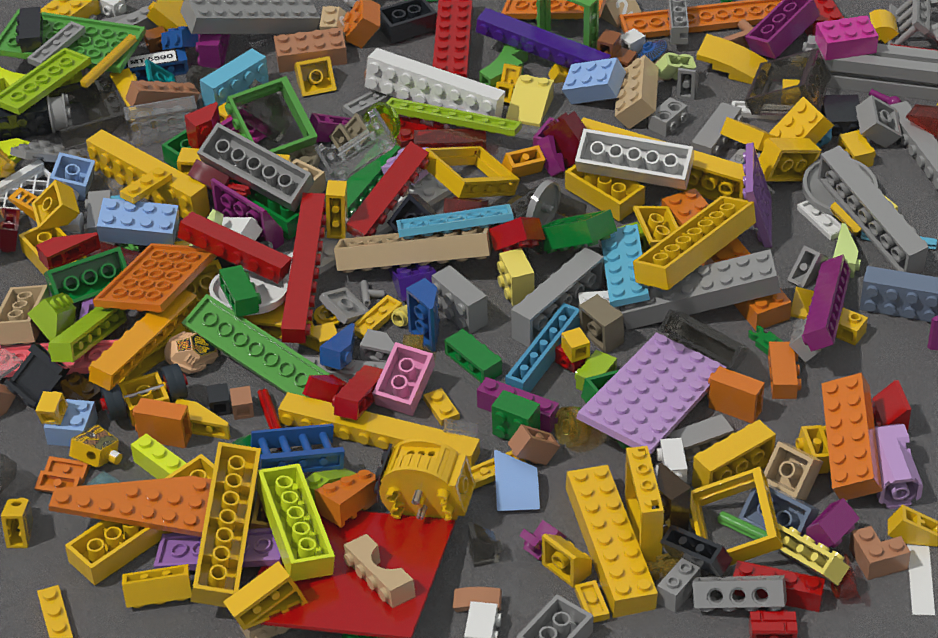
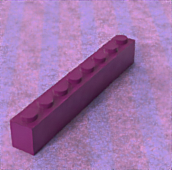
[802,255,851,352]

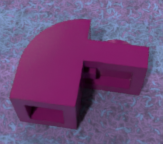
[519,520,567,560]

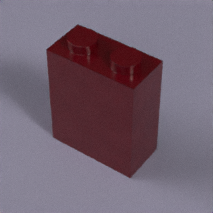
[543,111,587,168]

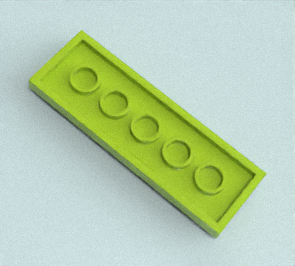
[0,48,91,115]

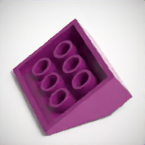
[211,178,284,250]

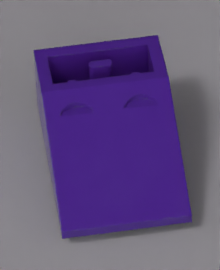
[389,263,436,301]

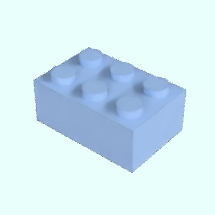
[562,58,626,104]

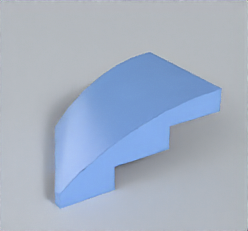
[494,450,540,511]

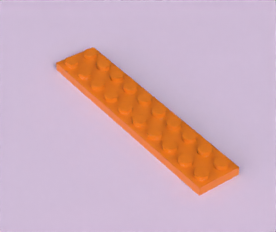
[619,0,782,38]

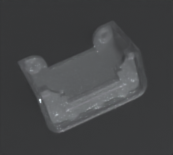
[315,108,396,181]

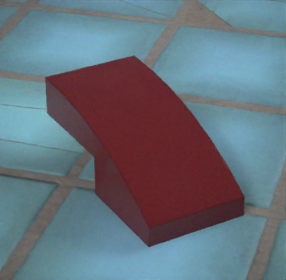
[188,159,231,188]

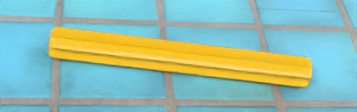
[80,34,137,88]

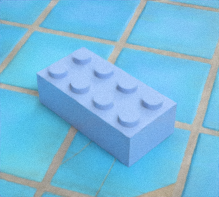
[97,198,179,246]

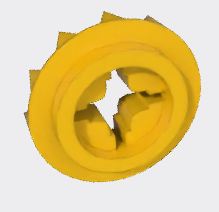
[314,305,340,326]

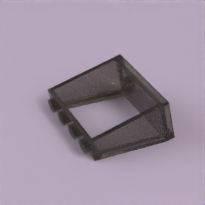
[745,48,831,116]

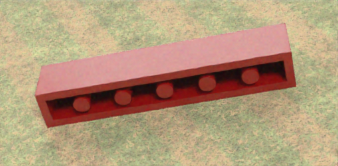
[346,141,430,237]
[178,212,292,284]

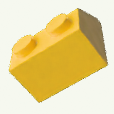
[294,56,337,97]
[31,179,80,230]
[542,534,592,588]

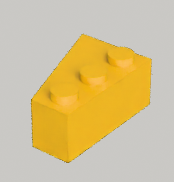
[223,561,308,630]

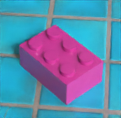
[815,16,879,60]

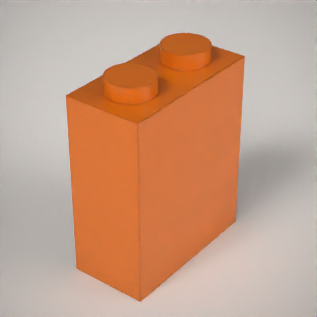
[707,366,765,424]
[132,398,192,449]

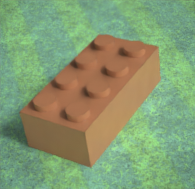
[274,28,347,73]

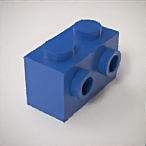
[161,26,199,50]

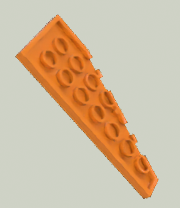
[49,476,212,537]

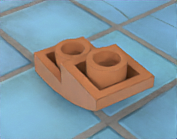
[453,587,502,612]

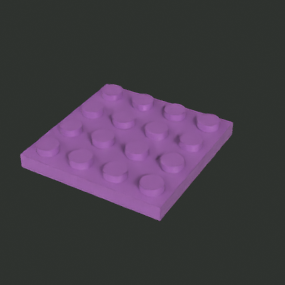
[743,142,772,248]

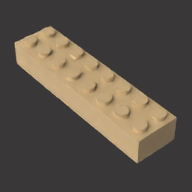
[334,226,493,273]

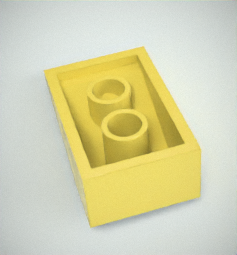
[506,75,554,127]

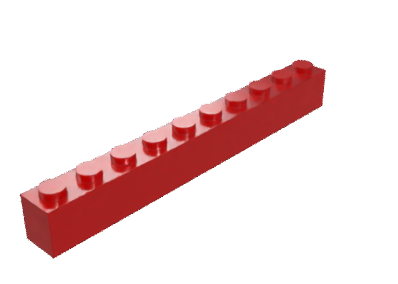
[281,192,326,344]

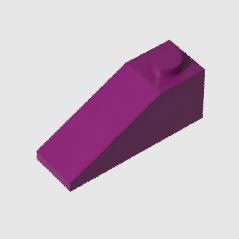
[309,113,351,143]

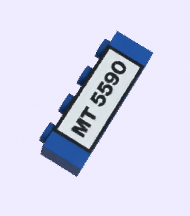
[123,48,189,81]

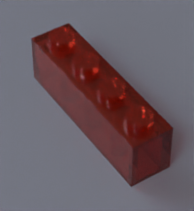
[414,129,487,154]

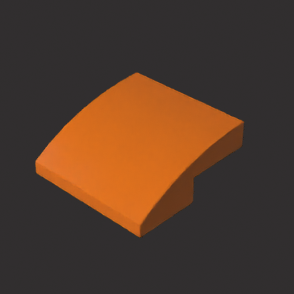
[34,456,90,493]

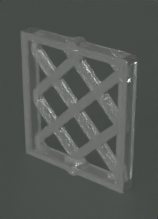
[444,418,478,437]

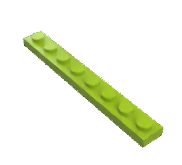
[384,97,522,137]

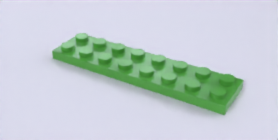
[182,294,330,398]

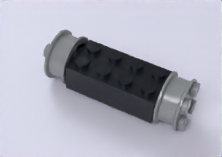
[0,93,74,141]

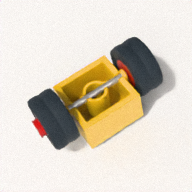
[100,363,188,427]

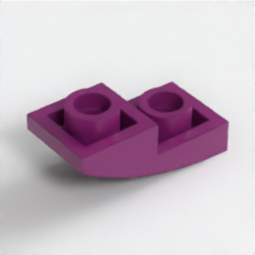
[537,135,565,177]

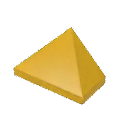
[790,286,814,320]

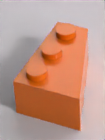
[315,470,378,528]

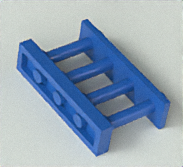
[251,424,345,473]

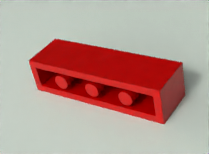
[332,365,383,420]
[733,560,825,612]

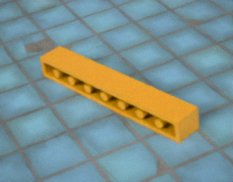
[88,289,197,391]

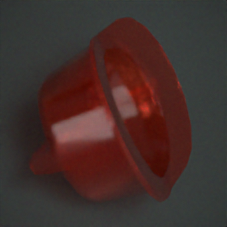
[830,554,862,601]

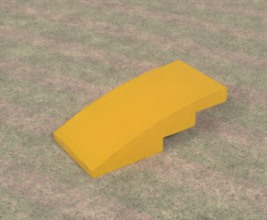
[696,34,772,87]

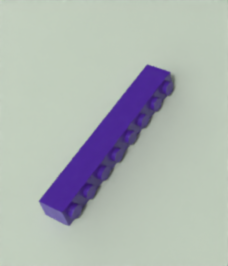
[476,8,611,68]

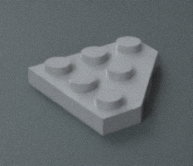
[10,140,87,162]

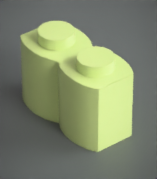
[655,52,696,80]

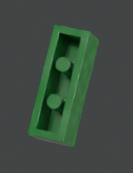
[219,265,262,317]
[445,329,503,383]

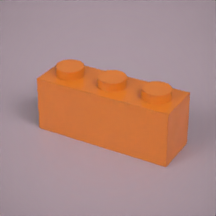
[768,342,801,399]

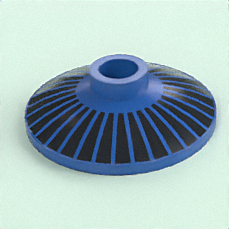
[637,40,667,61]

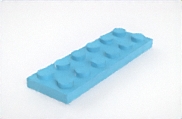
[396,204,514,239]
[601,224,650,307]

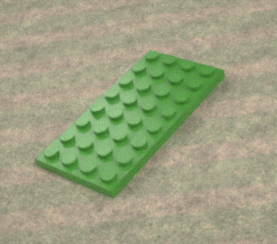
[0,9,146,73]

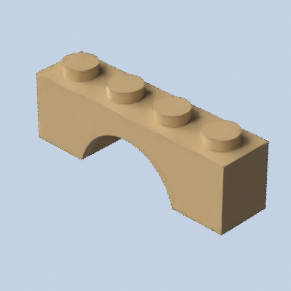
[344,534,416,608]

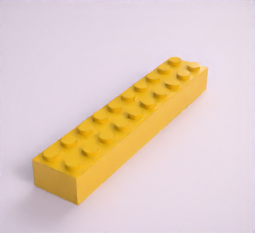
[581,117,746,201]

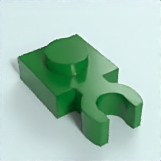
[748,325,783,355]

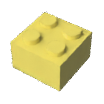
[497,248,534,306]

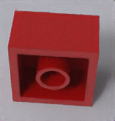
[489,217,545,252]

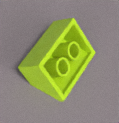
[27,293,76,341]

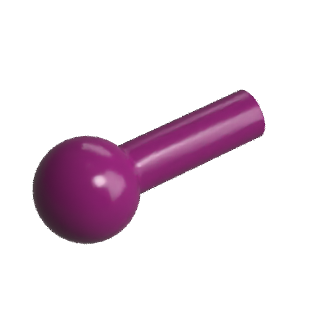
[869,89,901,105]

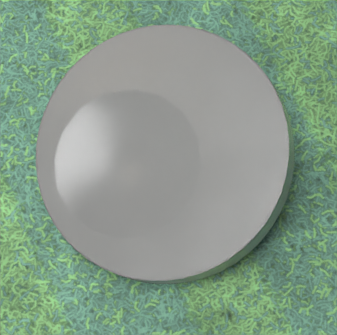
[526,180,561,225]

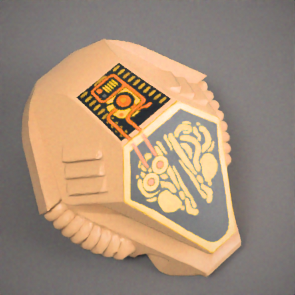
[164,331,219,374]

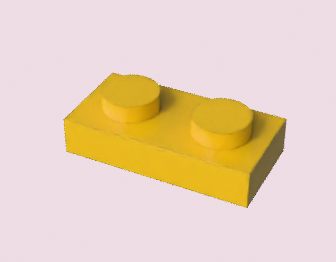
[423,388,460,426]
[575,580,610,623]

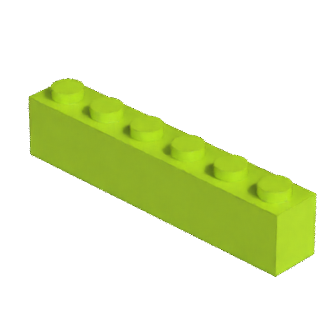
[48,307,127,362]

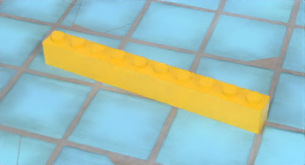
[278,392,480,467]

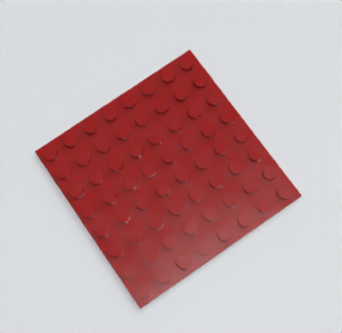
[257,511,456,638]

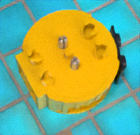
[374,438,475,521]

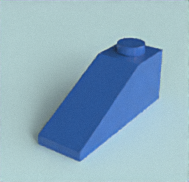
[320,323,355,370]

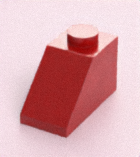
[302,374,347,403]

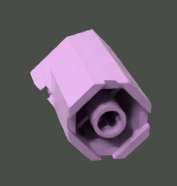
[875,424,923,509]

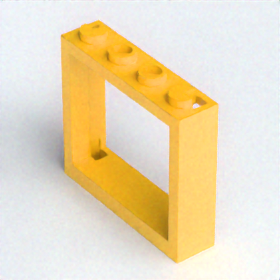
[425,146,520,198]
[625,446,664,564]
[690,467,784,566]

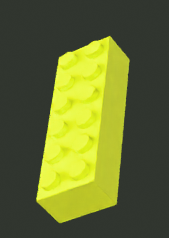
[257,464,335,581]

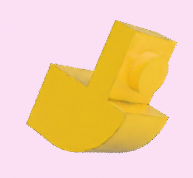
[496,63,522,103]

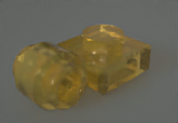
[645,553,680,582]

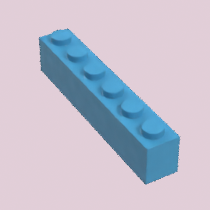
[505,303,580,393]

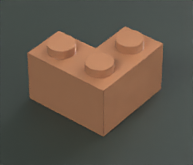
[849,526,911,580]

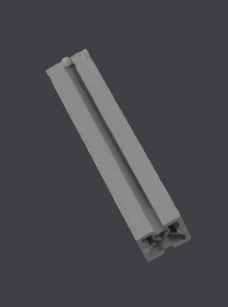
[790,35,938,101]

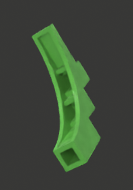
[479,10,528,88]

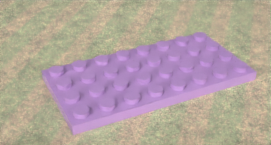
[576,332,727,455]

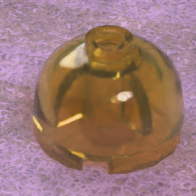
[554,406,593,448]

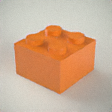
[343,0,380,48]

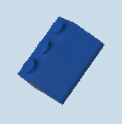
[406,278,440,353]

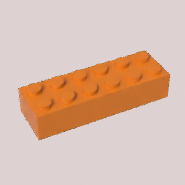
[821,373,882,500]

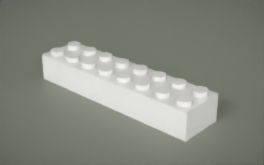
[365,48,505,118]

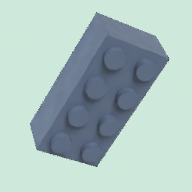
[860,266,938,322]

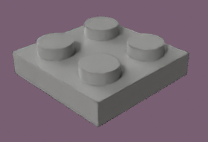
[319,287,369,324]

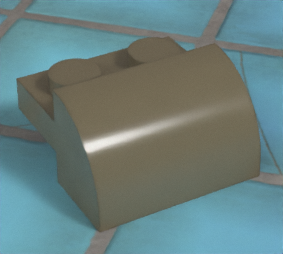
[329,113,375,160]

